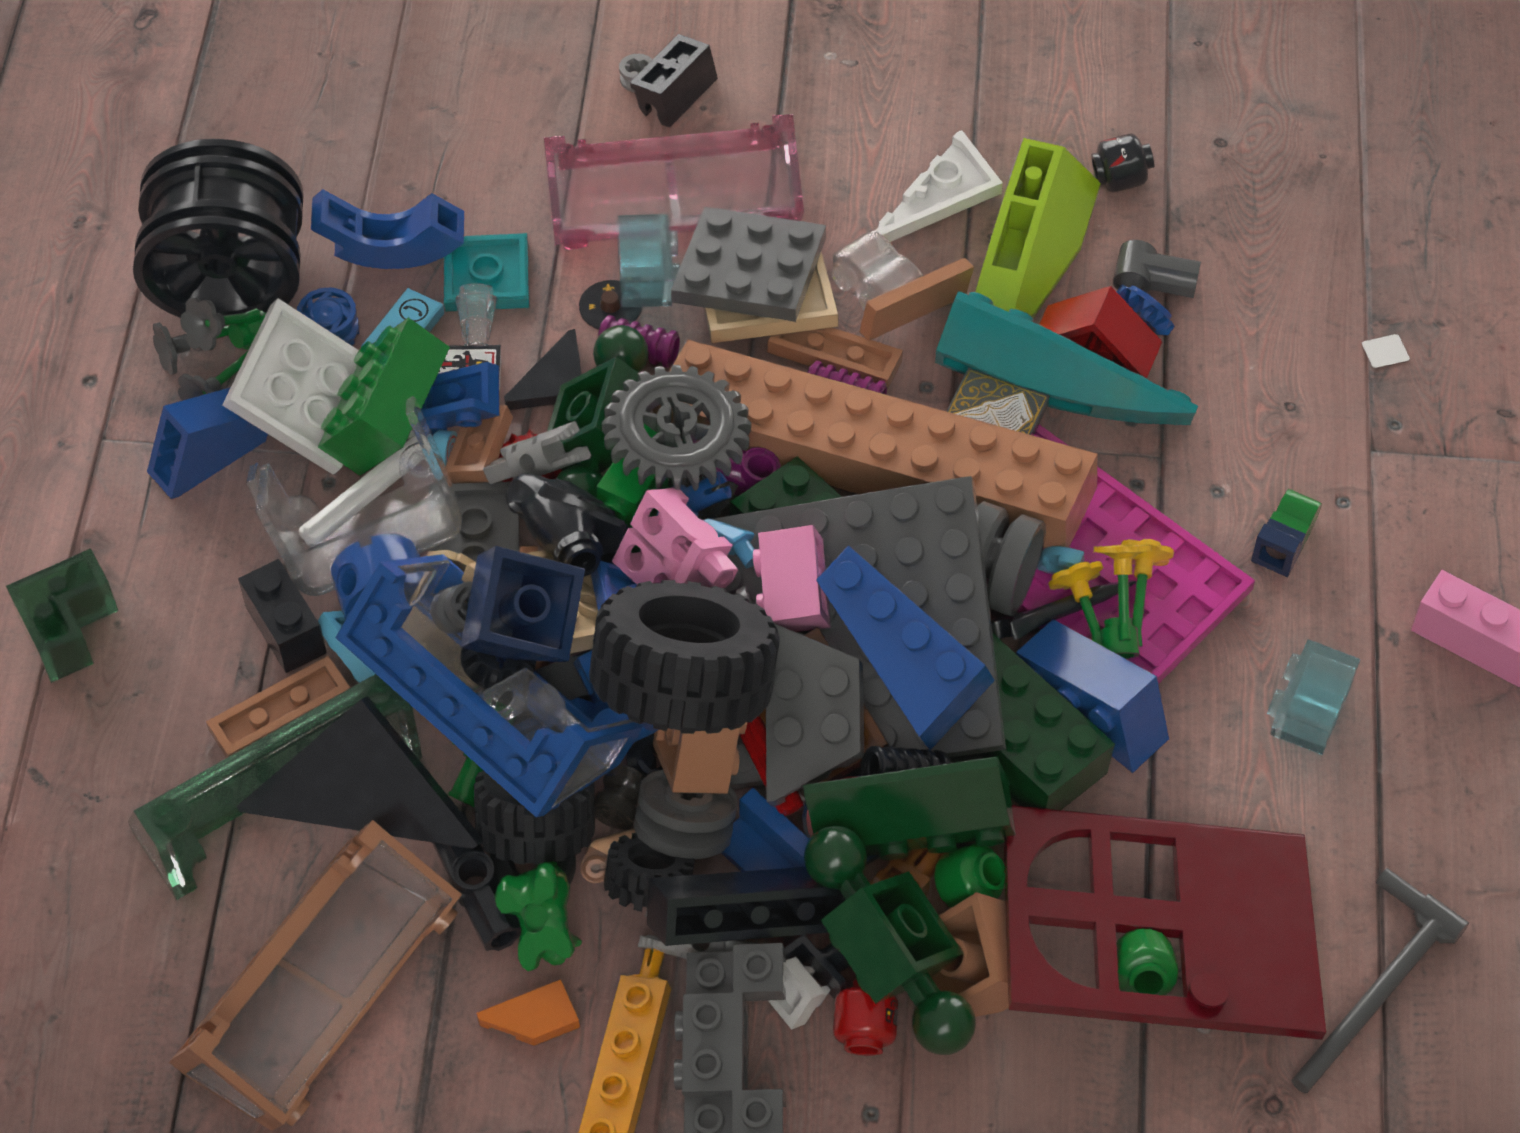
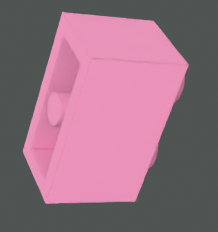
[753,525,831,632]

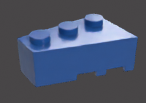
[1016,619,1169,773]

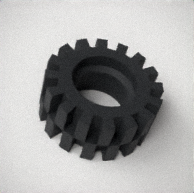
[604,833,695,912]

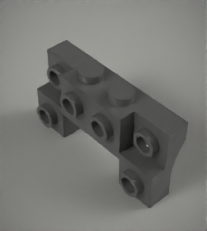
[674,943,786,1133]

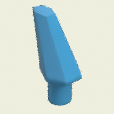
[704,518,755,568]

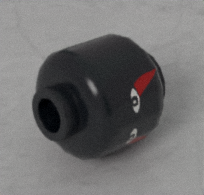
[1091,133,1155,192]

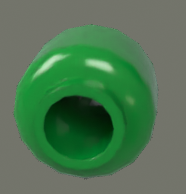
[934,844,1005,908]
[1116,928,1179,995]

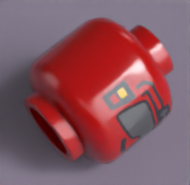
[833,980,898,1056]

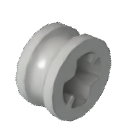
[619,54,652,92]

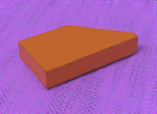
[476,979,580,1046]

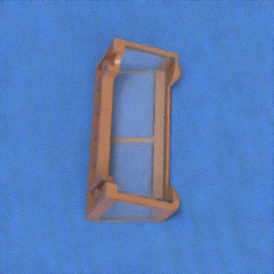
[169,820,462,1131]

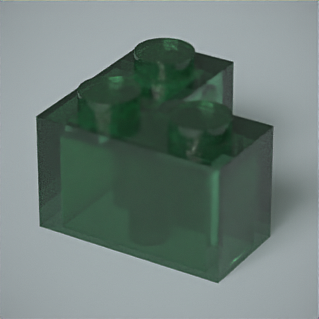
[6,548,118,683]

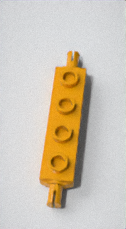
[578,948,671,1133]

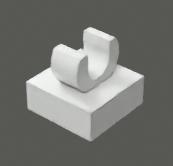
[769,957,830,1030]

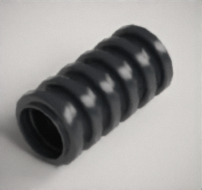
[861,746,951,776]

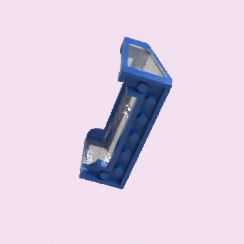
[335,554,643,818]

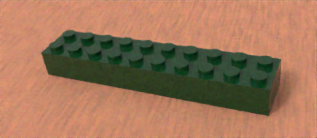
[730,456,1115,810]

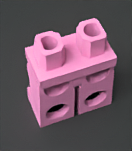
[612,488,738,588]

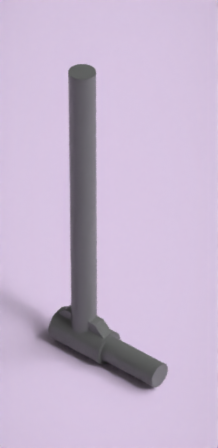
[1292,868,1469,1093]

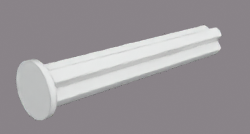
[299,428,432,547]

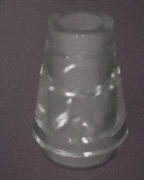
[455,284,498,346]

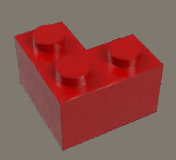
[1039,286,1162,378]

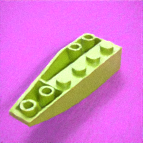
[975,138,1101,319]

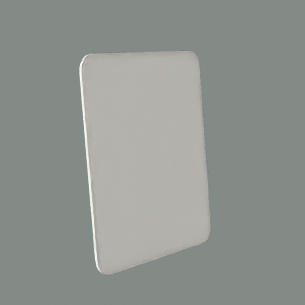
[1362,334,1410,368]

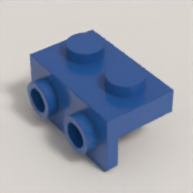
[413,362,500,435]

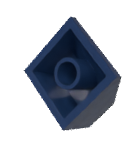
[460,546,585,662]

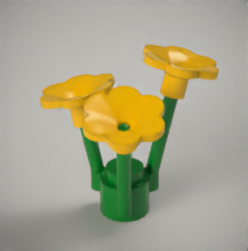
[1048,539,1174,659]

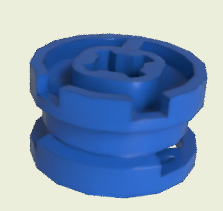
[297,287,359,346]

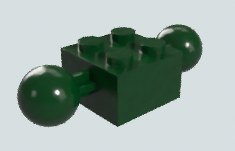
[547,325,649,498]
[804,825,976,1055]

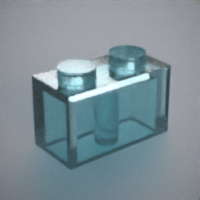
[617,214,680,307]
[1267,639,1361,755]

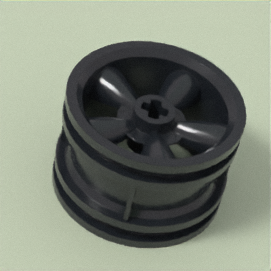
[133,139,304,318]

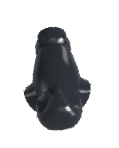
[505,473,630,577]

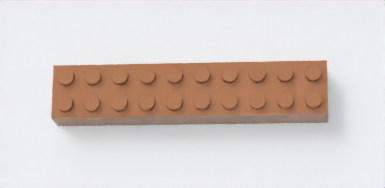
[653,339,1097,548]

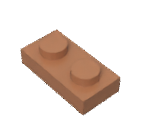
[444,405,513,484]

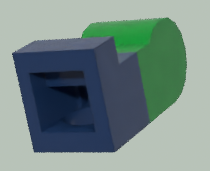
[1251,488,1322,578]

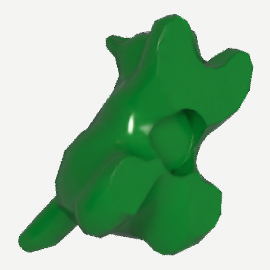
[495,861,582,971]

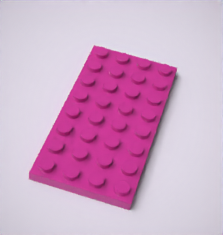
[1018,424,1255,684]

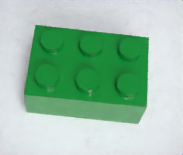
[318,317,450,476]

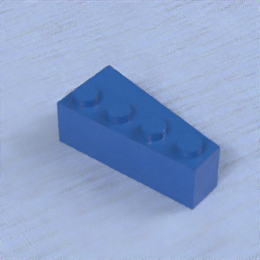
[816,545,995,750]

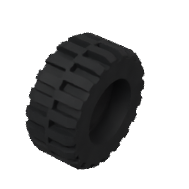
[589,580,780,734]

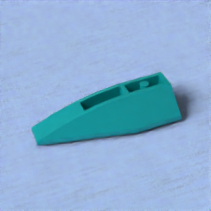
[935,291,1198,425]

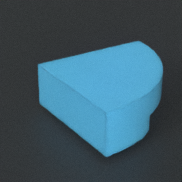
[1037,546,1084,574]

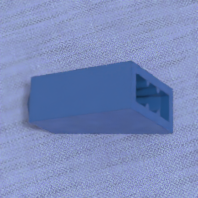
[147,387,268,499]

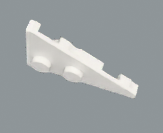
[872,130,1003,248]

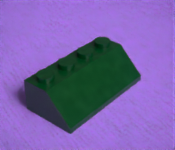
[803,757,1016,860]

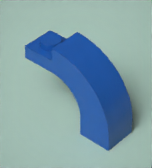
[311,189,464,269]

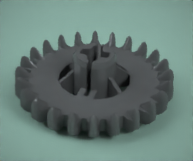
[602,365,752,491]

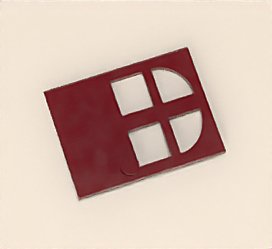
[1004,805,1326,1040]

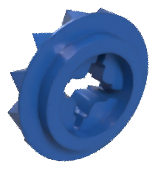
[1116,285,1175,335]

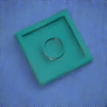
[444,233,529,312]

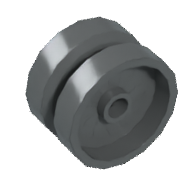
[977,501,1046,617]

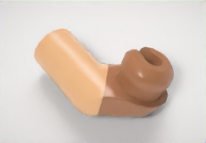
[580,829,636,884]

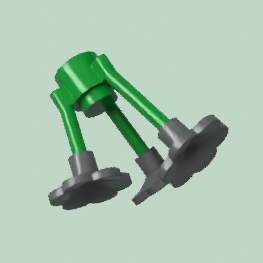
[153,298,266,401]

